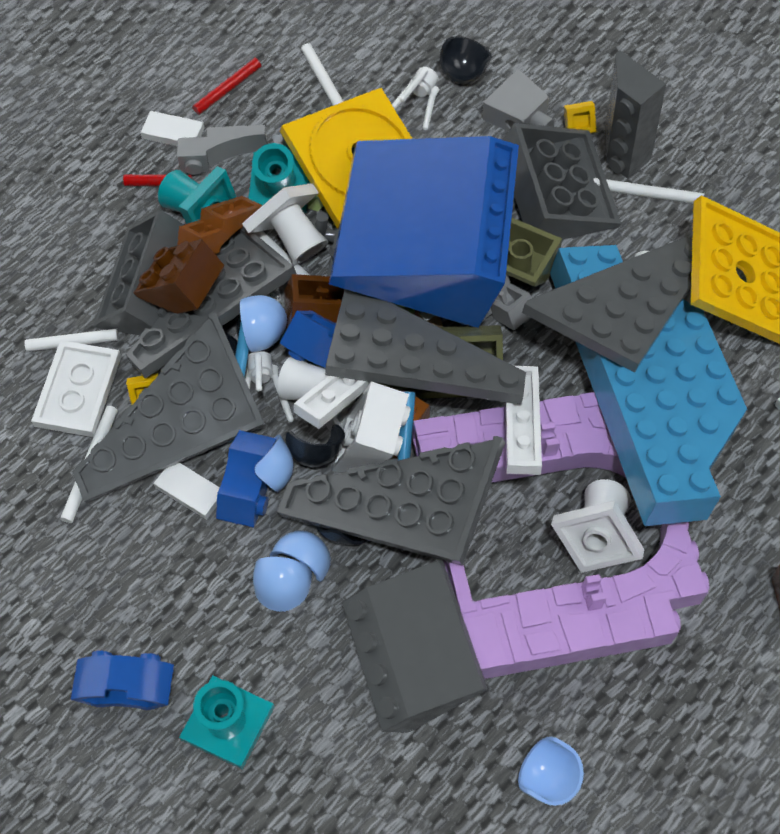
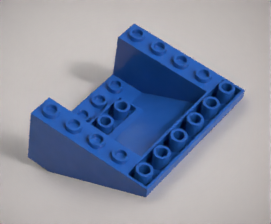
[329,136,519,328]

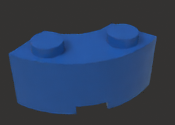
[280,311,336,368]
[216,430,276,527]
[71,651,174,710]

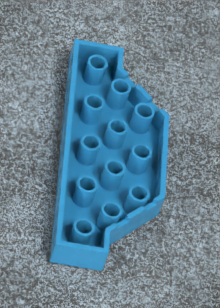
[550,245,747,526]

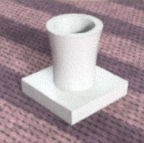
[242,183,328,265]
[278,357,356,431]
[551,479,644,573]

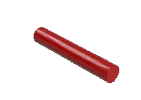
[123,174,192,186]

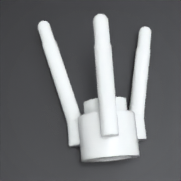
[392,67,439,130]
[244,351,294,422]

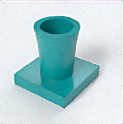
[249,143,310,213]
[158,166,237,224]
[179,675,275,770]

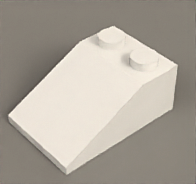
[332,381,410,473]

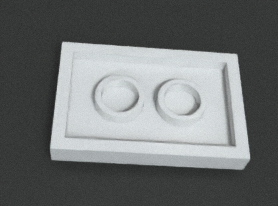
[31,340,122,437]

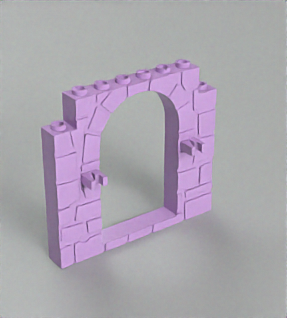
[412,392,709,679]

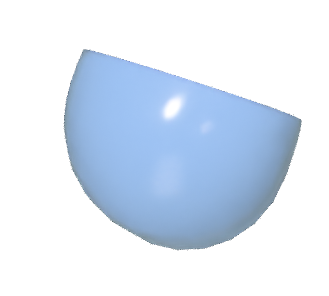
[240,295,287,352]
[255,435,294,492]
[270,531,331,582]
[253,557,312,611]
[518,737,584,806]

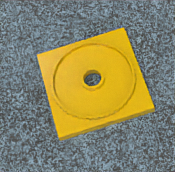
[280,87,413,229]
[691,195,780,344]

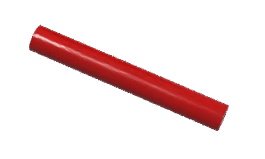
[192,58,261,115]

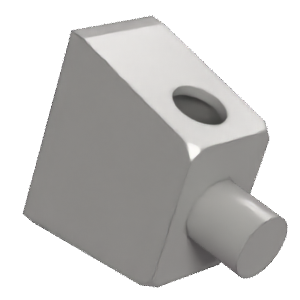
[483,69,555,131]

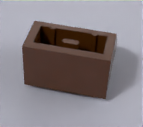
[133,239,224,314]
[284,274,345,330]

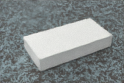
[140,111,205,146]
[153,463,220,520]

